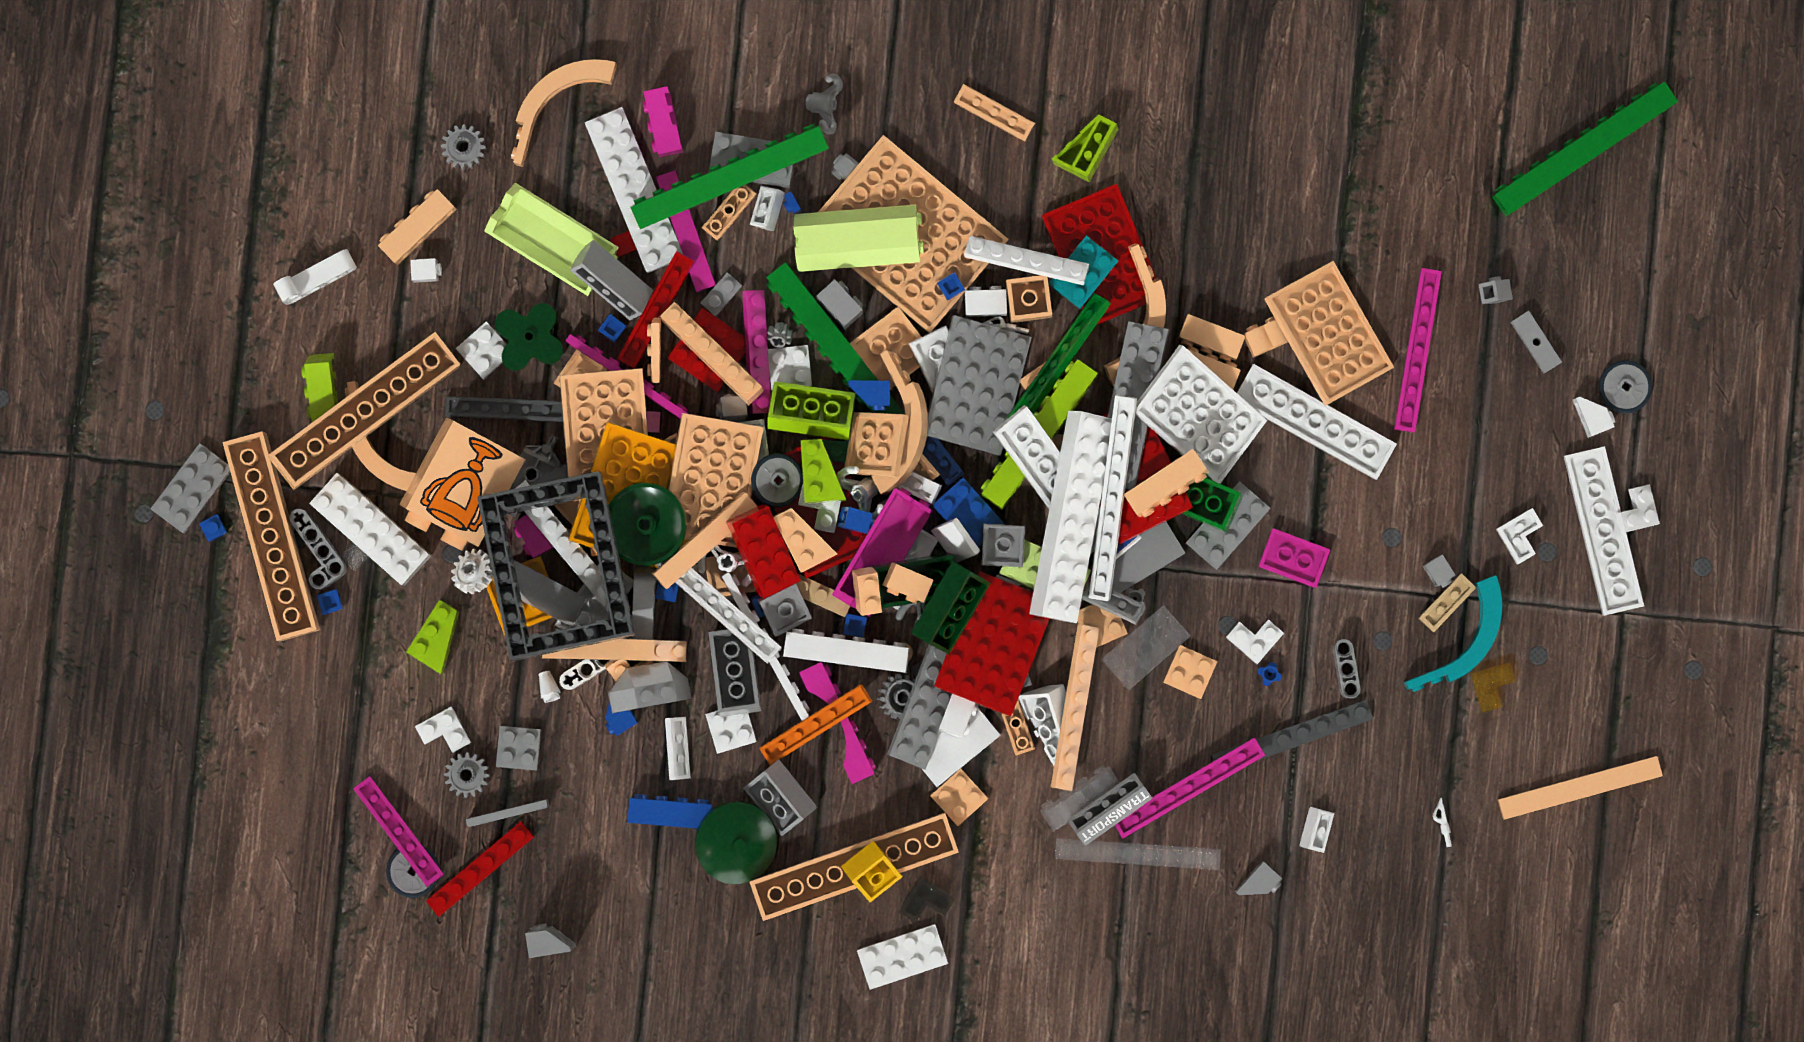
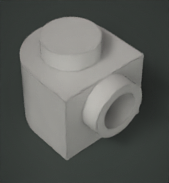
[831,153,859,180]

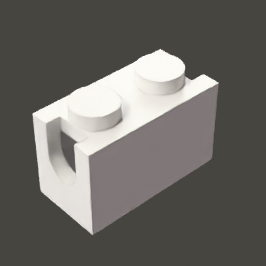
[965,286,1007,317]

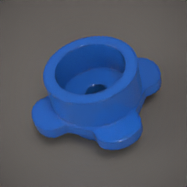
[1258,662,1282,686]

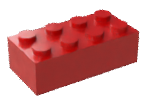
[726,504,801,598]

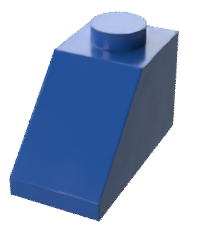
[848,380,890,411]
[836,507,874,534]
[605,700,639,736]

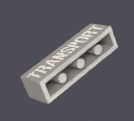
[1067,773,1153,846]

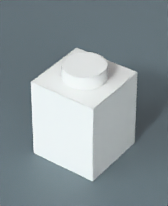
[410,258,442,283]

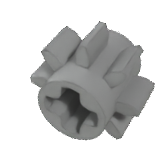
[767,322,793,348]

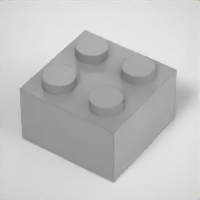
[817,279,863,330]

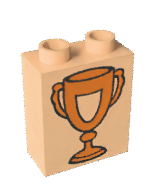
[399,417,526,551]

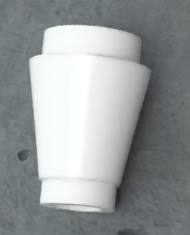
[538,671,561,703]

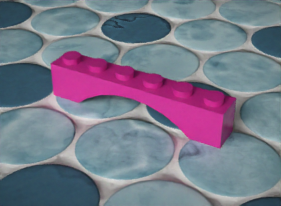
[799,662,876,784]

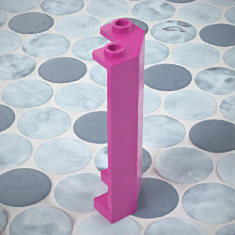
[832,487,932,617]

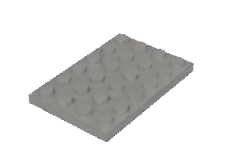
[927,315,1032,456]

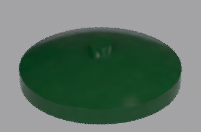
[609,483,687,566]
[694,801,777,884]

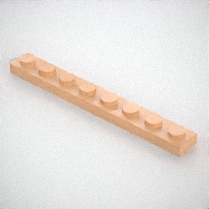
[1051,624,1099,791]

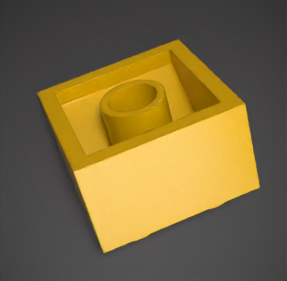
[841,841,902,902]

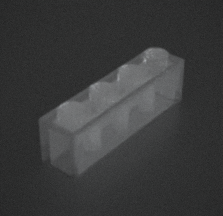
[1039,765,1120,832]

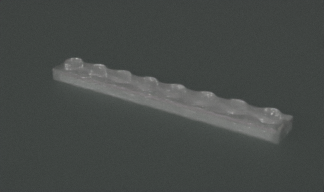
[1055,838,1221,870]

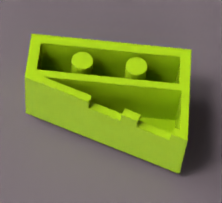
[1052,114,1119,183]
[302,353,338,422]
[801,439,846,504]
[406,600,460,674]

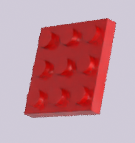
[668,308,746,393]

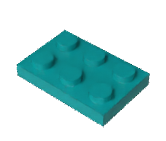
[1048,235,1118,309]

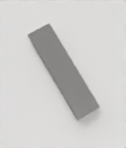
[466,799,550,827]

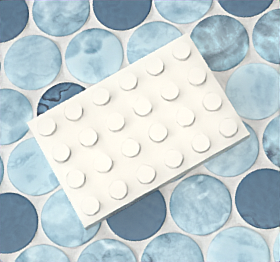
[1135,345,1267,484]

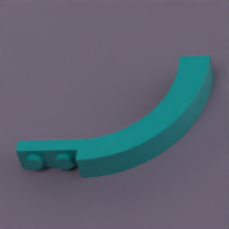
[1403,575,1502,692]

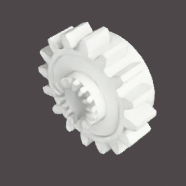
[451,549,493,594]

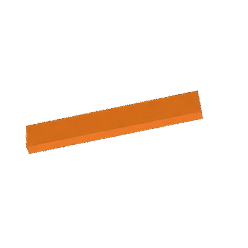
[759,684,873,765]

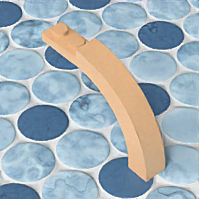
[511,59,617,167]
[1103,243,1166,387]
[871,350,928,495]
[345,381,416,491]
[542,639,687,662]

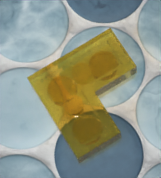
[1470,662,1516,713]

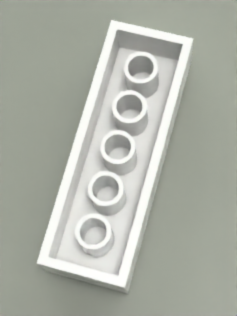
[309,473,432,586]

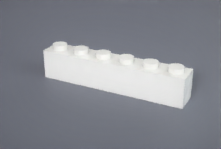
[783,629,910,673]

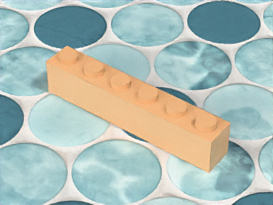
[660,302,763,406]

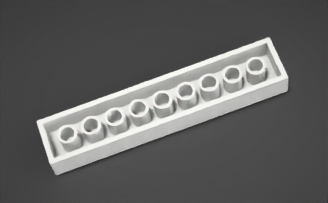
[1029,411,1112,623]

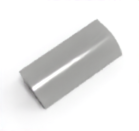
[570,240,653,320]
[514,560,588,627]

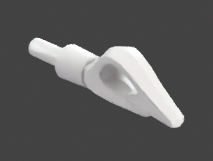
[983,316,1029,334]
[1433,798,1452,847]

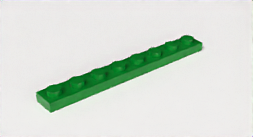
[1005,293,1111,421]

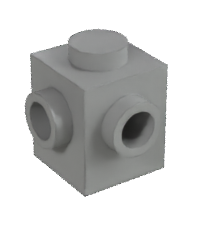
[1479,276,1513,304]
[716,394,748,422]

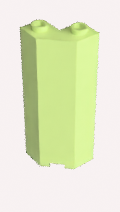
[485,183,619,296]
[793,204,924,272]

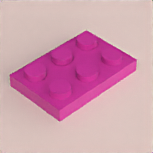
[1258,528,1330,588]

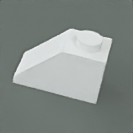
[1573,397,1615,438]

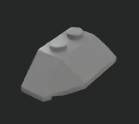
[608,661,692,713]

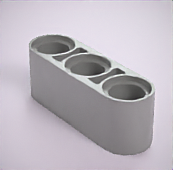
[1333,639,1360,698]

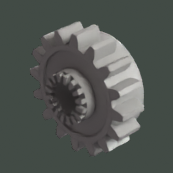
[441,124,487,170]
[877,674,915,719]
[444,752,490,798]

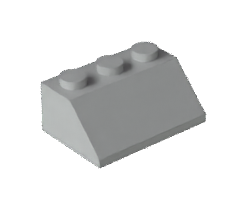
[743,760,818,836]
[525,923,576,958]

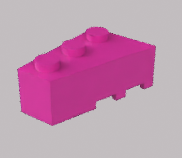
[642,86,683,158]

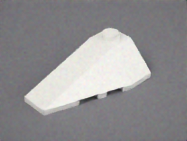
[1019,684,1066,766]

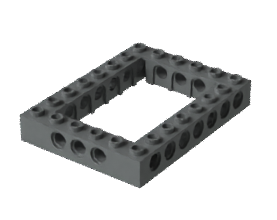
[477,471,635,661]

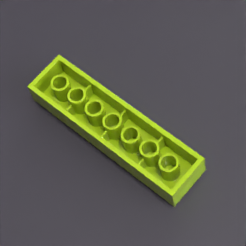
[981,359,1098,510]

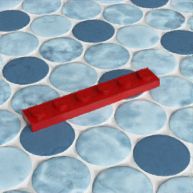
[617,251,695,369]
[426,821,534,917]

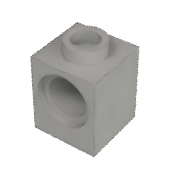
[1422,554,1456,588]

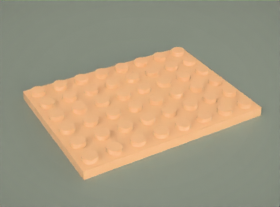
[819,135,1009,333]

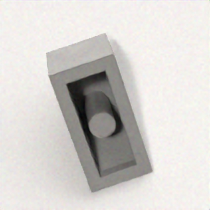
[1234,861,1282,895]

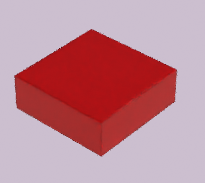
[610,231,637,258]

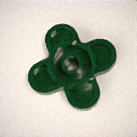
[495,303,563,371]

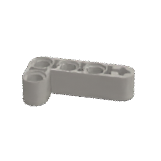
[290,509,347,590]
[631,566,657,640]

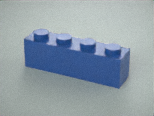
[627,794,713,828]

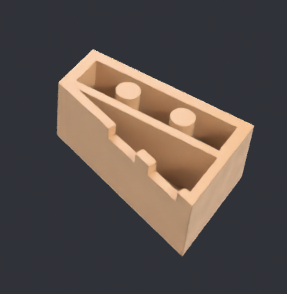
[773,508,837,573]

